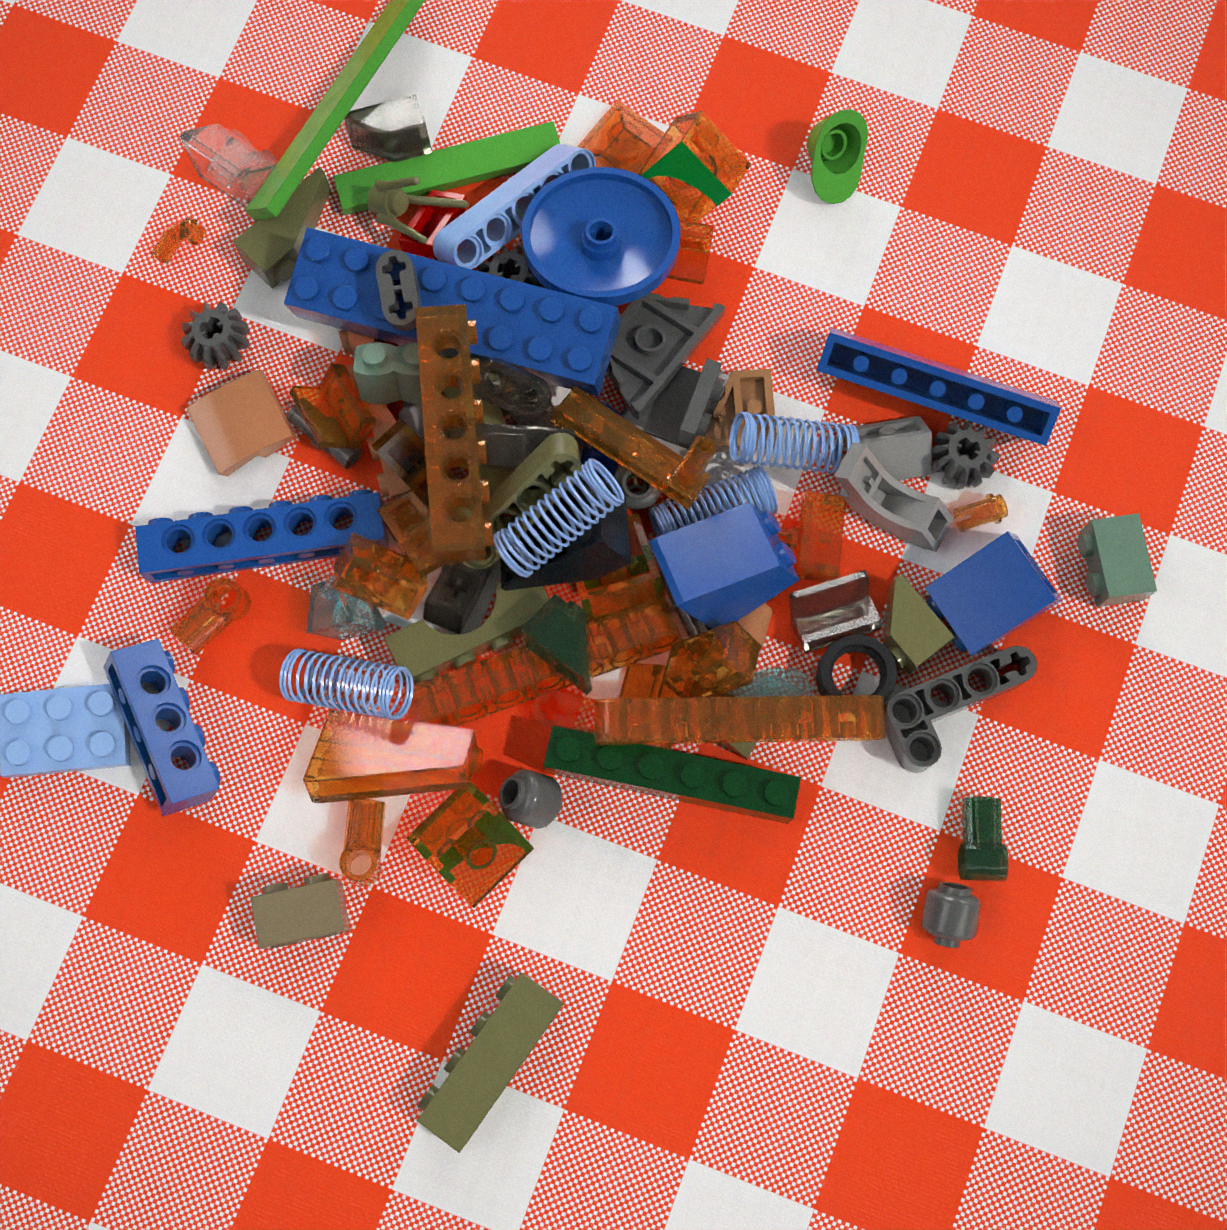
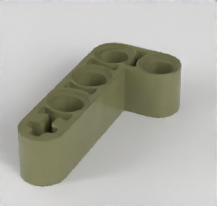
[428,432,581,570]

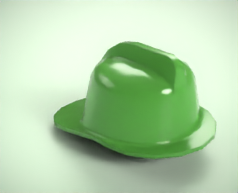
[807,109,868,204]

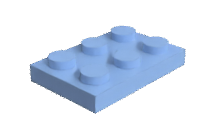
[0,684,131,778]

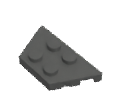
[606,293,725,420]

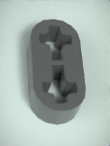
[376,250,423,331]

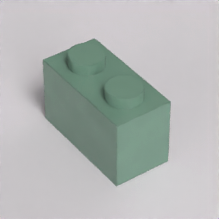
[1078,513,1157,607]

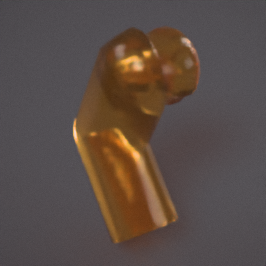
[151,218,207,264]

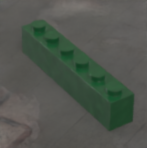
[543,725,801,824]

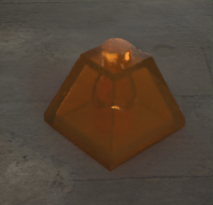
[577,100,677,176]

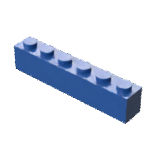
[817,327,1061,446]

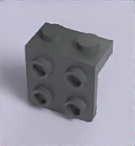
[621,358,725,450]

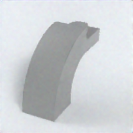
[834,442,954,552]

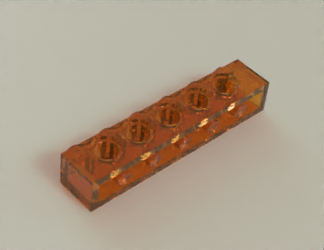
[415,304,494,564]

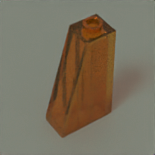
[303,710,483,803]

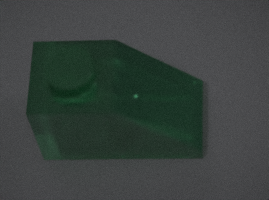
[521,594,592,695]

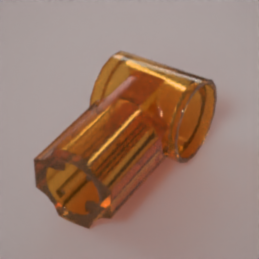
[170,577,251,655]
[339,799,386,887]

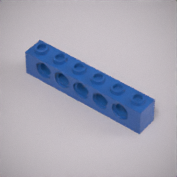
[135,489,390,583]

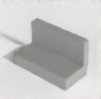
[844,416,932,480]

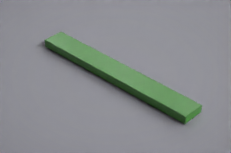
[245,0,425,220]

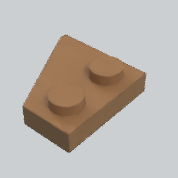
[700,369,777,453]

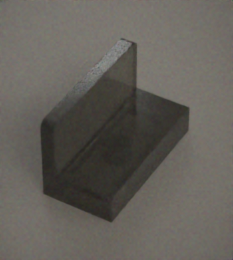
[789,570,882,653]

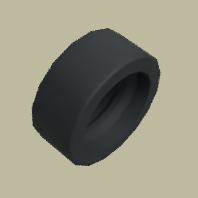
[815,634,898,716]

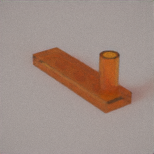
[551,386,717,509]

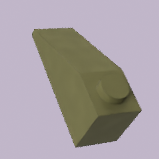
[233,167,331,289]

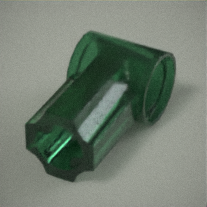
[958,796,1009,882]

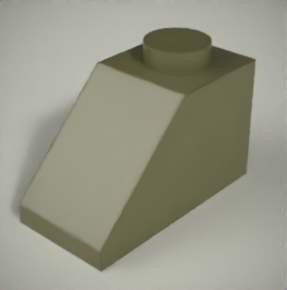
[883,574,954,674]

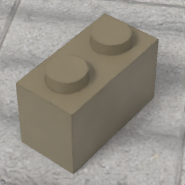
[251,874,351,950]

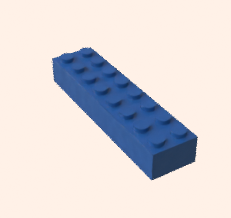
[284,227,621,397]

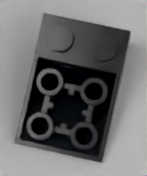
[500,474,631,591]

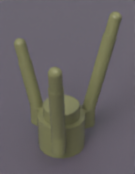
[367,177,469,244]

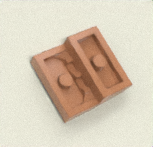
[186,370,296,476]

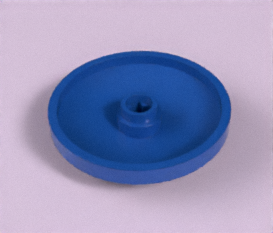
[522,167,680,306]

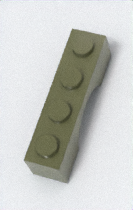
[384,582,556,689]

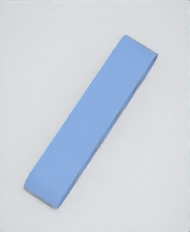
[433,144,596,269]

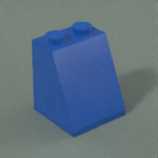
[650,502,799,633]
[925,531,1063,656]

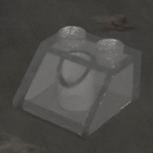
[179,123,279,208]

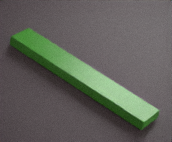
[334,121,560,216]

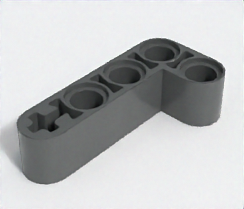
[880,646,1037,773]

